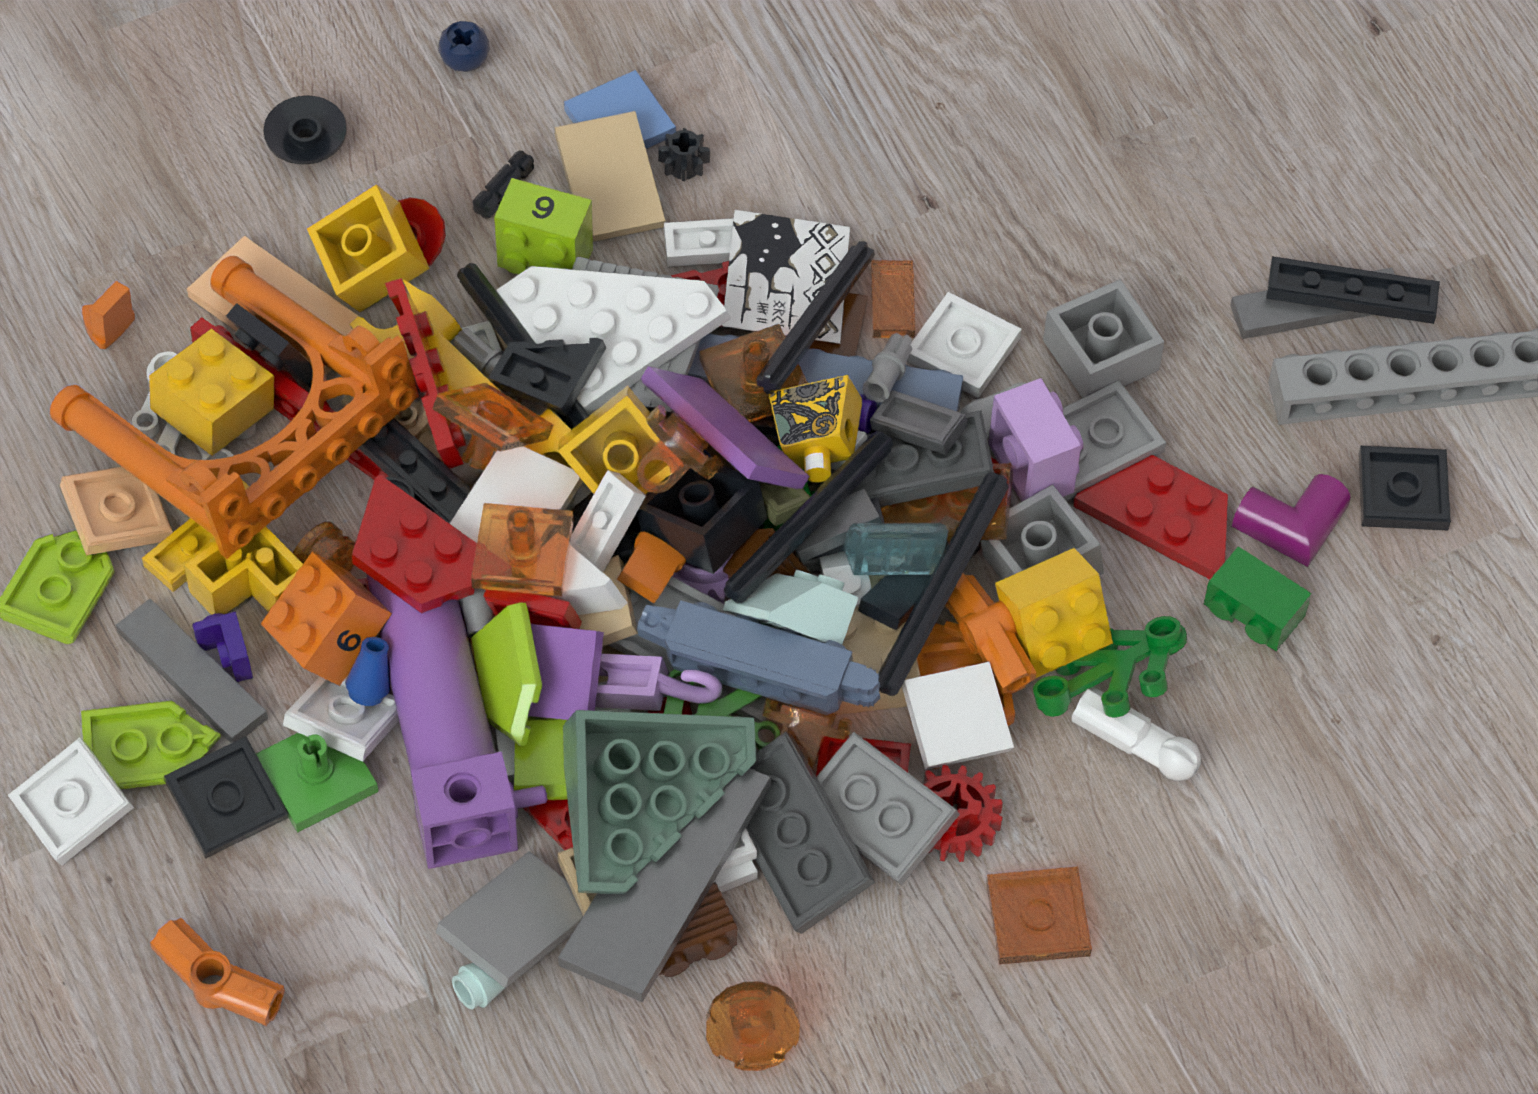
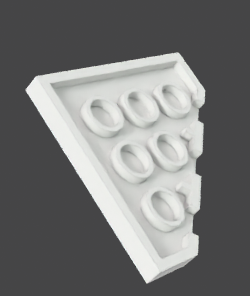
[497,266,731,415]

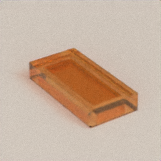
[871,260,916,338]

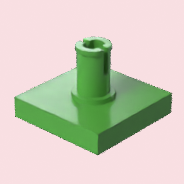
[256,733,378,833]

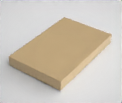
[554,111,666,242]

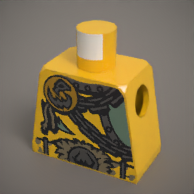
[769,375,862,482]

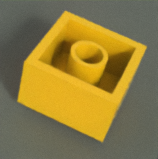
[307,184,430,312]
[149,329,274,456]
[558,385,684,494]
[995,548,1113,678]

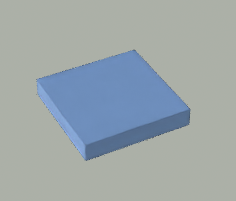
[564,70,676,149]

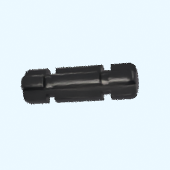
[472,150,534,219]

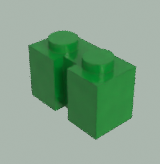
[1203,546,1312,651]

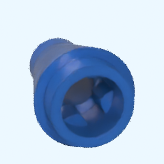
[345,637,390,706]

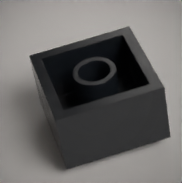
[636,452,768,574]

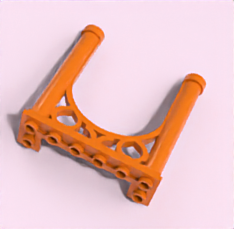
[50,256,419,559]

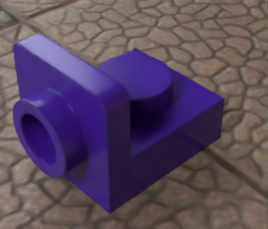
[192,611,253,682]

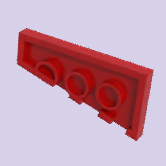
[385,278,467,469]

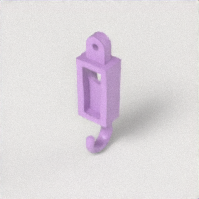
[595,654,722,711]

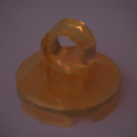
[637,405,724,493]
[761,697,853,769]
[706,981,800,1071]

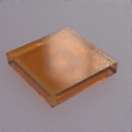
[986,866,1092,965]

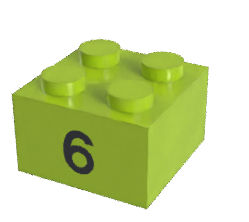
[494,178,593,274]

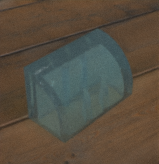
[844,523,948,575]

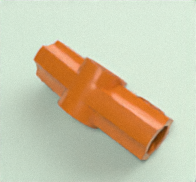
[945,573,1037,694]
[150,918,285,1026]

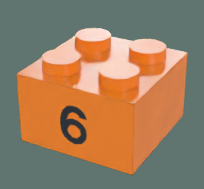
[260,551,392,686]

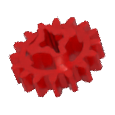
[922,765,1003,862]

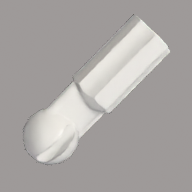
[1072,687,1201,781]

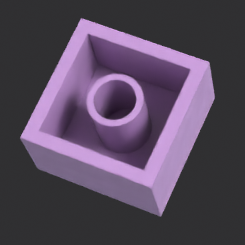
[988,378,1083,501]

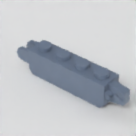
[637,600,880,715]

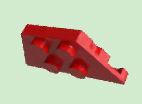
[1073,455,1228,580]
[352,474,512,613]

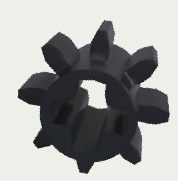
[658,128,710,181]

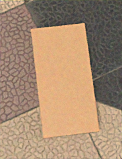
[187,236,361,375]

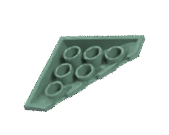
[563,710,756,894]

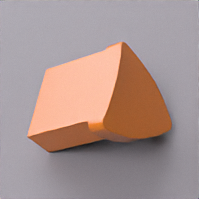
[82,281,135,349]
[616,532,686,603]

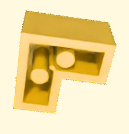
[184,526,303,615]

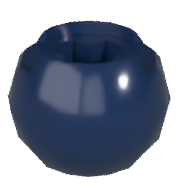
[438,21,490,72]

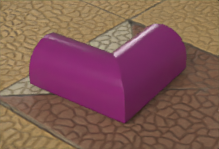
[1231,474,1351,567]

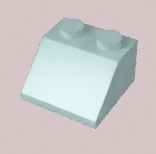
[723,570,859,644]

